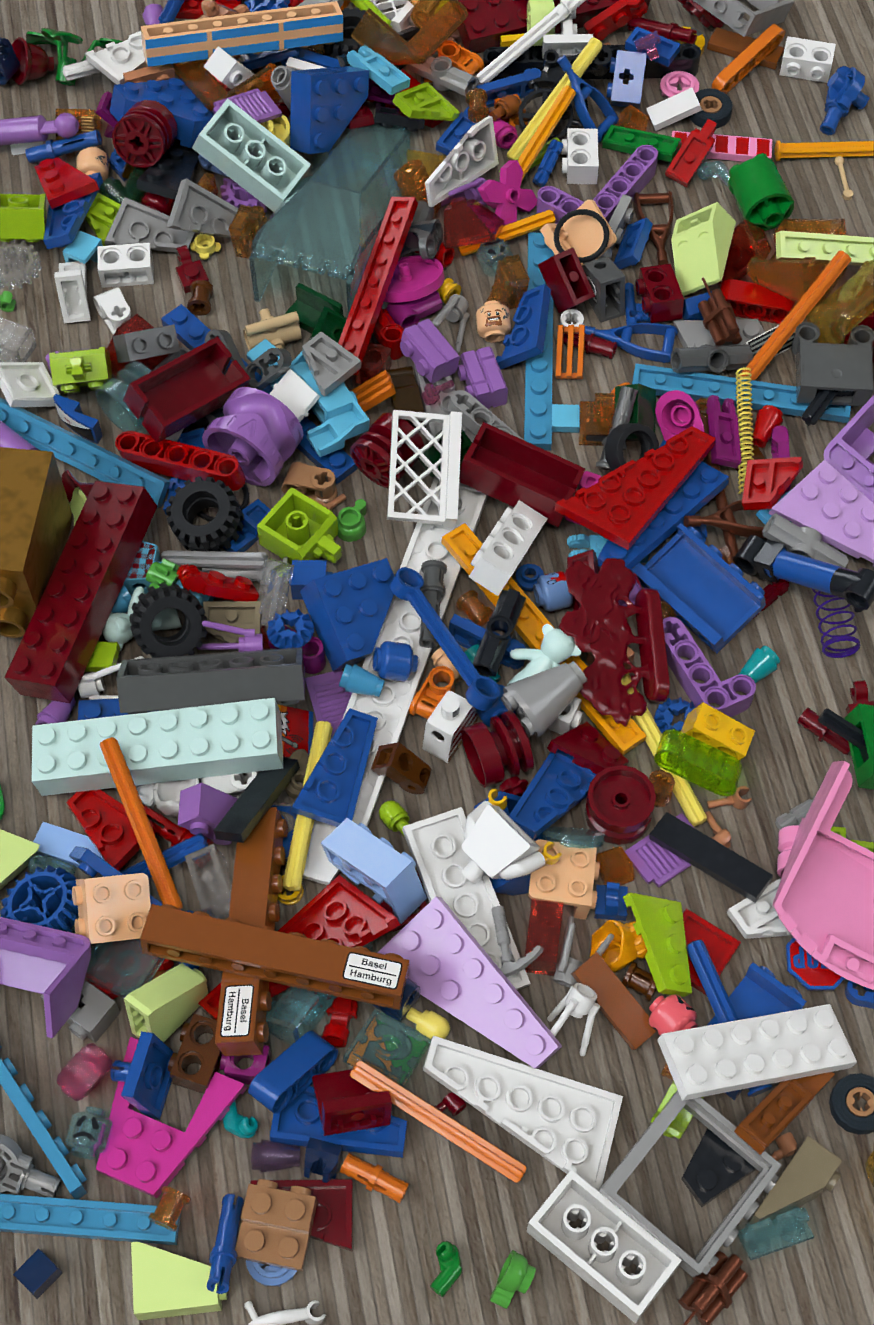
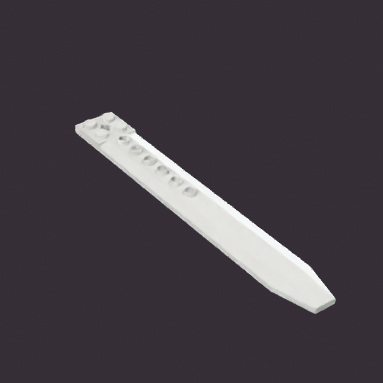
[303,477,488,885]

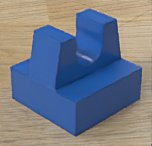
[594,882,628,921]

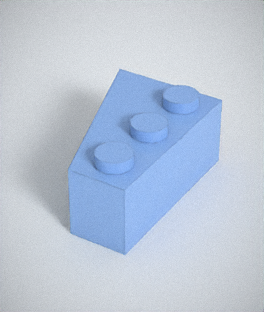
[321,818,427,924]

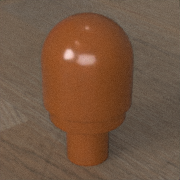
[489,95,520,121]

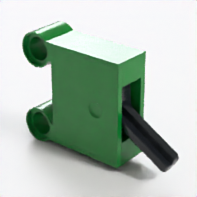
[818,703,874,790]

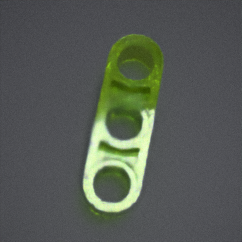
[654,729,743,796]

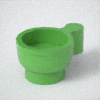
[337,499,367,542]
[490,1250,536,1309]

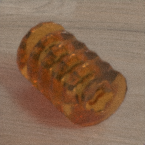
[394,159,441,214]

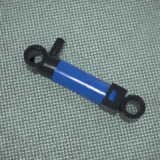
[733,535,874,612]

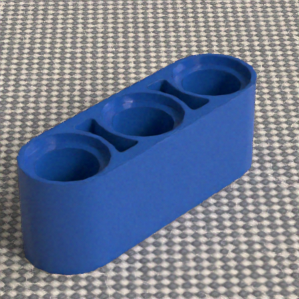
[248,1030,339,1114]

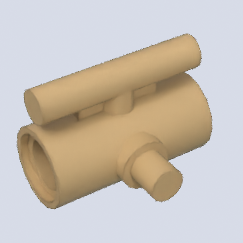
[243,308,302,351]

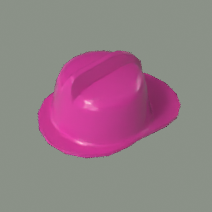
[655,390,705,441]

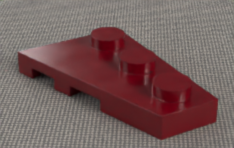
[250,1179,353,1251]

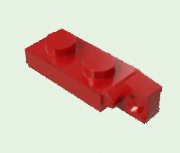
[665,118,717,188]

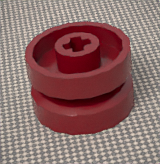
[585,765,656,845]

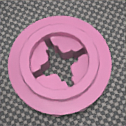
[660,71,699,98]

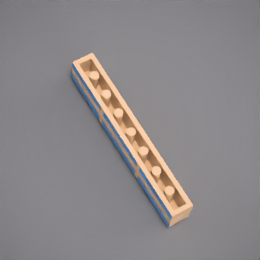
[141,1,343,67]

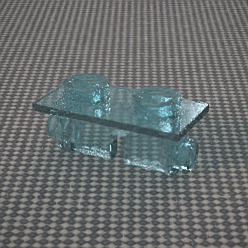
[738,1206,814,1260]

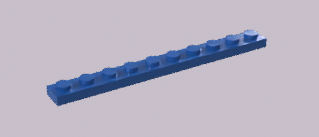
[161,304,358,484]

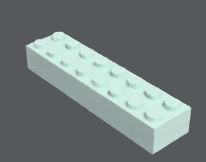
[32,698,284,796]

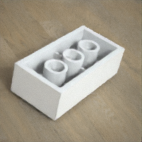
[527,1169,682,1324]

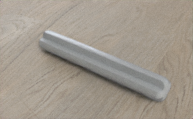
[161,550,268,569]

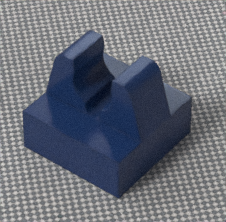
[303,1137,342,1183]

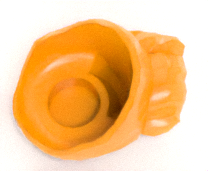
[590,920,648,972]

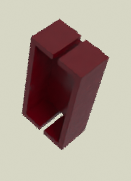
[123,336,251,443]
[459,422,586,527]

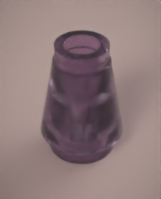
[251,1139,300,1174]

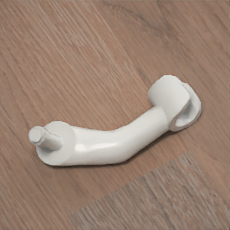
[244,1300,326,1325]

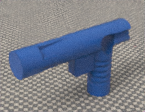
[625,283,650,325]

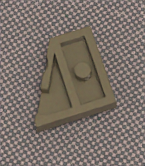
[203,601,262,650]

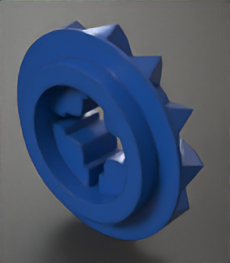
[266,609,314,649]
[654,697,696,742]

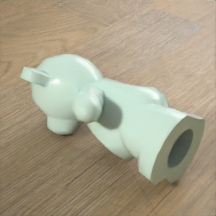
[102,586,182,651]
[507,624,582,685]

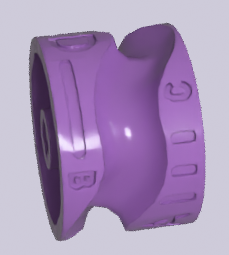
[202,387,303,486]

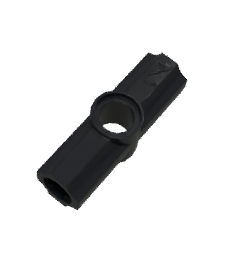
[472,589,526,677]

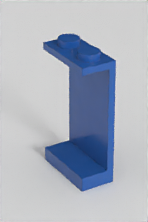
[707,962,807,1100]

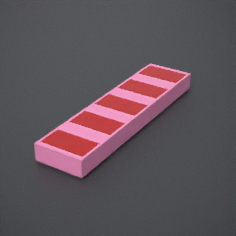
[671,131,772,162]

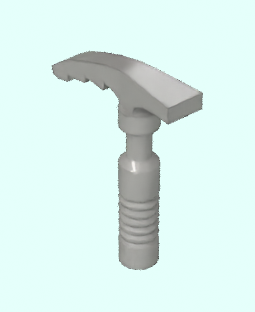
[491,906,544,977]

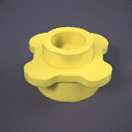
[190,234,221,260]

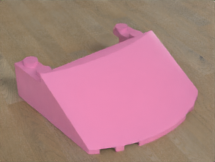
[772,761,874,990]

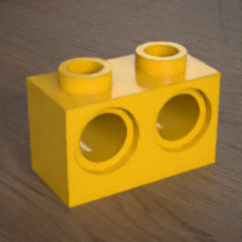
[678,702,755,767]

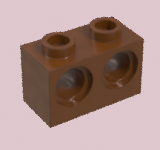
[168,1014,222,1094]

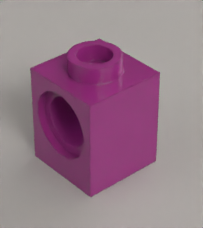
[220,1045,272,1085]

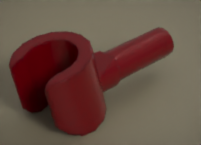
[434,1092,466,1116]

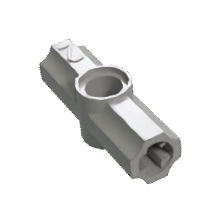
[407,50,478,98]
[762,513,849,568]

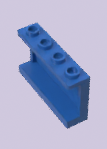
[631,523,766,654]

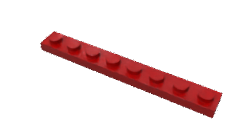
[338,197,418,375]

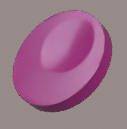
[384,256,445,303]

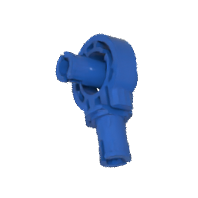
[820,66,869,135]

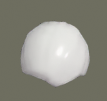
[153,778,199,817]

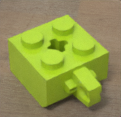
[0,194,47,242]
[49,347,114,394]
[257,487,342,564]

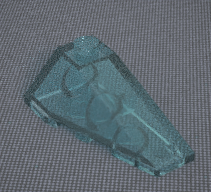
[266,941,373,1046]

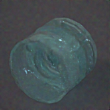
[95,361,152,432]

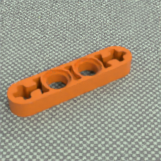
[711,23,785,94]

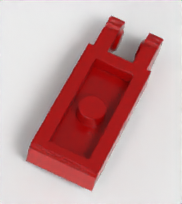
[583,0,648,41]
[177,564,259,601]

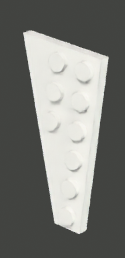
[423,1036,623,1191]

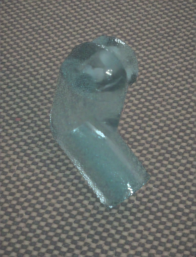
[698,161,730,186]
[28,855,76,875]

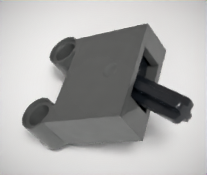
[791,322,874,426]

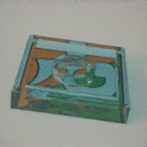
[343,1009,431,1087]

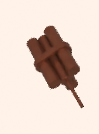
[698,278,742,346]
[678,1251,748,1325]

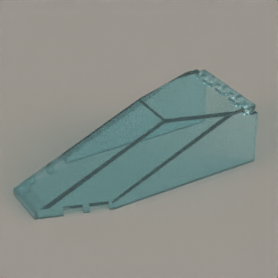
[249,122,410,315]

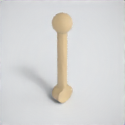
[835,156,853,200]

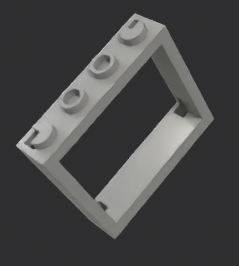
[693,0,794,37]
[598,1090,782,1278]

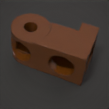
[371,742,432,794]

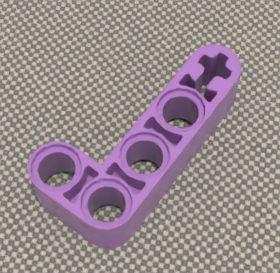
[663,617,756,717]

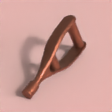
[634,191,674,265]
[684,500,766,538]

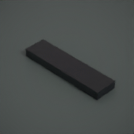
[213,758,300,843]
[649,812,773,903]

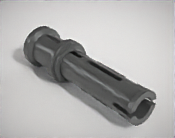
[596,386,638,471]
[419,560,447,648]

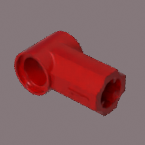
[373,308,404,360]

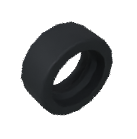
[604,423,659,470]

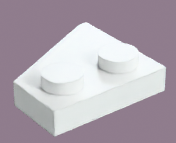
[727,879,791,939]

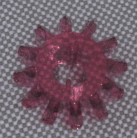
[57,1043,112,1101]

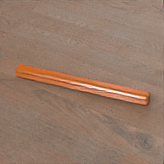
[738,250,851,381]
[100,737,183,910]
[350,1060,527,1183]

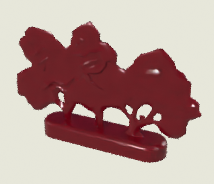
[558,558,670,726]

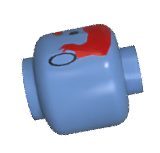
[533,571,573,612]

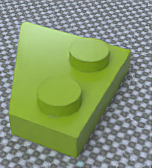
[392,82,460,121]
[85,193,121,246]

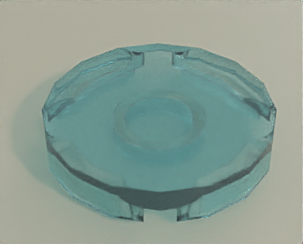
[542,826,605,848]

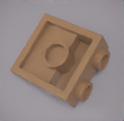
[235,1179,318,1272]

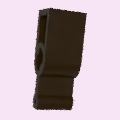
[386,366,426,432]

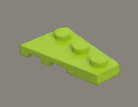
[623,892,692,997]

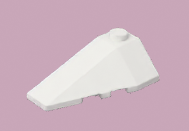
[425,116,499,207]

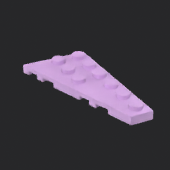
[768,459,874,567]
[377,896,562,1069]

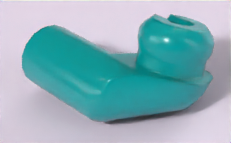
[222,1100,258,1139]

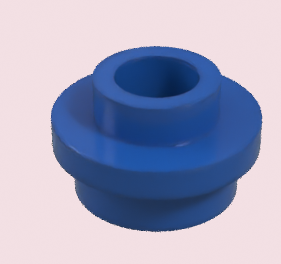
[516,564,544,592]

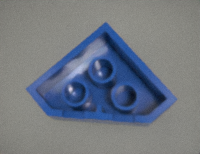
[290,66,369,154]
[110,78,214,148]
[300,558,394,671]

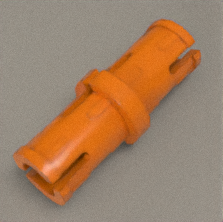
[340,1152,410,1204]

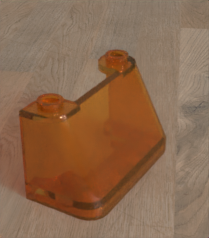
[747,219,848,308]

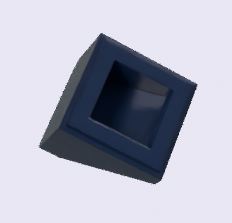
[13,1249,62,1299]

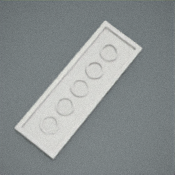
[402,807,531,990]
[657,1004,857,1101]

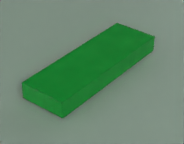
[602,125,682,162]

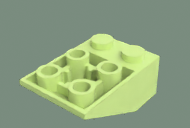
[671,202,736,296]

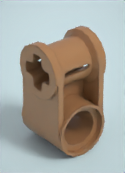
[281,462,338,504]

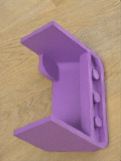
[824,395,874,503]
[0,917,91,1038]

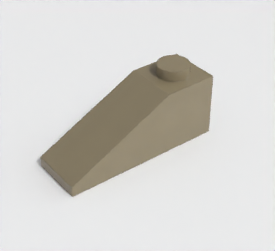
[748,1136,843,1229]

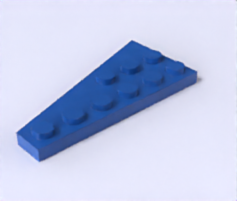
[598,440,729,570]

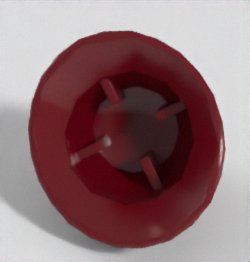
[12,37,54,85]

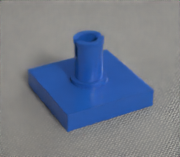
[110,1031,174,1120]

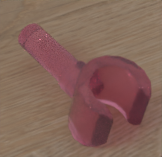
[421,380,454,405]

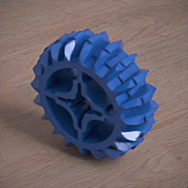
[0,865,79,933]

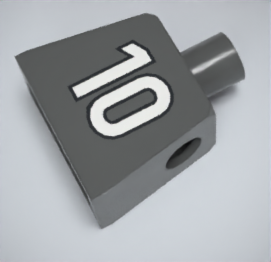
[582,257,625,322]

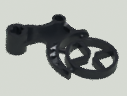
[518,44,612,142]

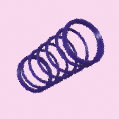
[811,565,860,658]

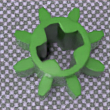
[146,558,180,589]

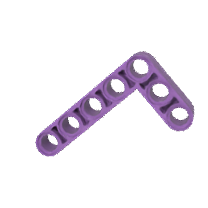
[536,145,658,224]

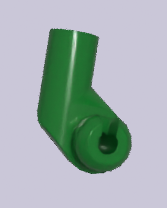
[430,1241,462,1298]

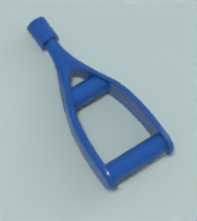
[557,55,619,143]
[585,323,678,363]

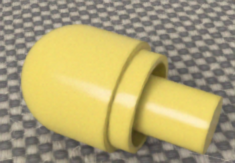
[406,1007,450,1040]

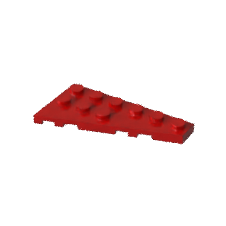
[554,426,716,550]
[198,875,401,1020]

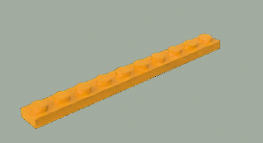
[441,523,646,755]

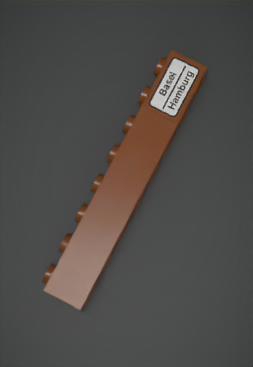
[215,807,288,1056]
[140,904,410,1010]

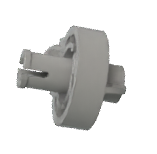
[0,1134,61,1198]

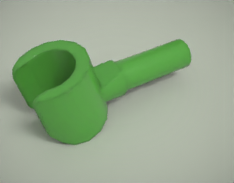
[0,291,16,312]

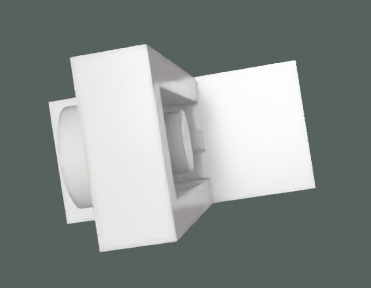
[542,9,593,58]
[54,261,91,324]

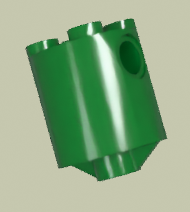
[728,153,794,231]

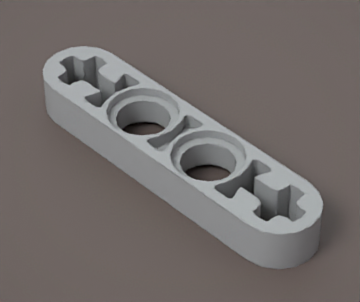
[447,390,525,441]

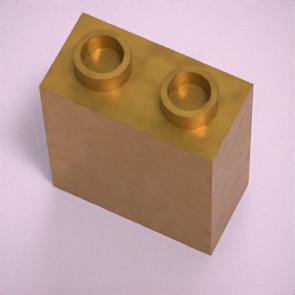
[0,447,73,638]

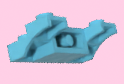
[270,351,370,457]

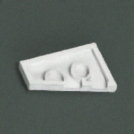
[85,31,147,85]

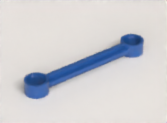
[390,567,501,711]

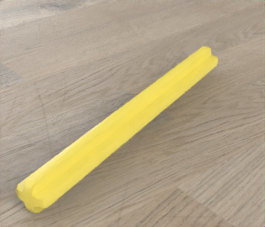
[507,37,603,160]
[621,673,707,827]
[283,721,333,891]

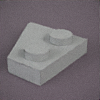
[302,332,361,397]

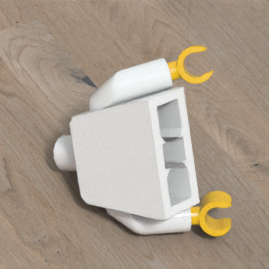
[461,789,562,884]

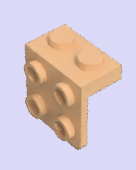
[540,199,617,265]
[528,839,600,920]
[72,873,151,944]

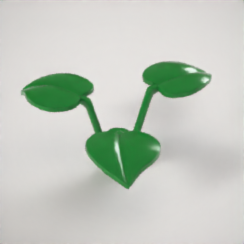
[26,28,123,86]

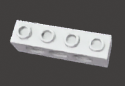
[469,500,548,596]

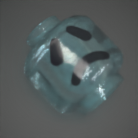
[476,237,514,277]
[65,1107,113,1160]

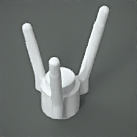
[78,656,144,700]
[547,983,600,1056]

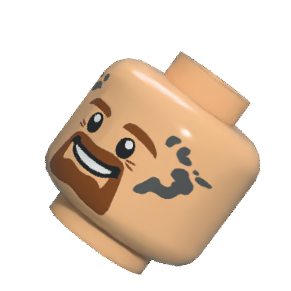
[76,147,110,183]
[476,300,511,343]

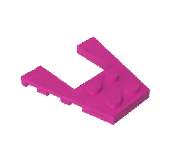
[96,1037,247,1198]

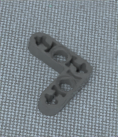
[205,329,292,391]

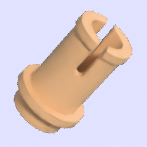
[431,647,463,684]

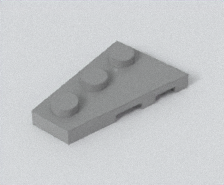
[166,178,247,240]
[105,197,196,253]
[673,319,765,362]

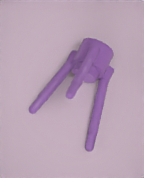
[433,177,487,226]
[197,621,263,652]

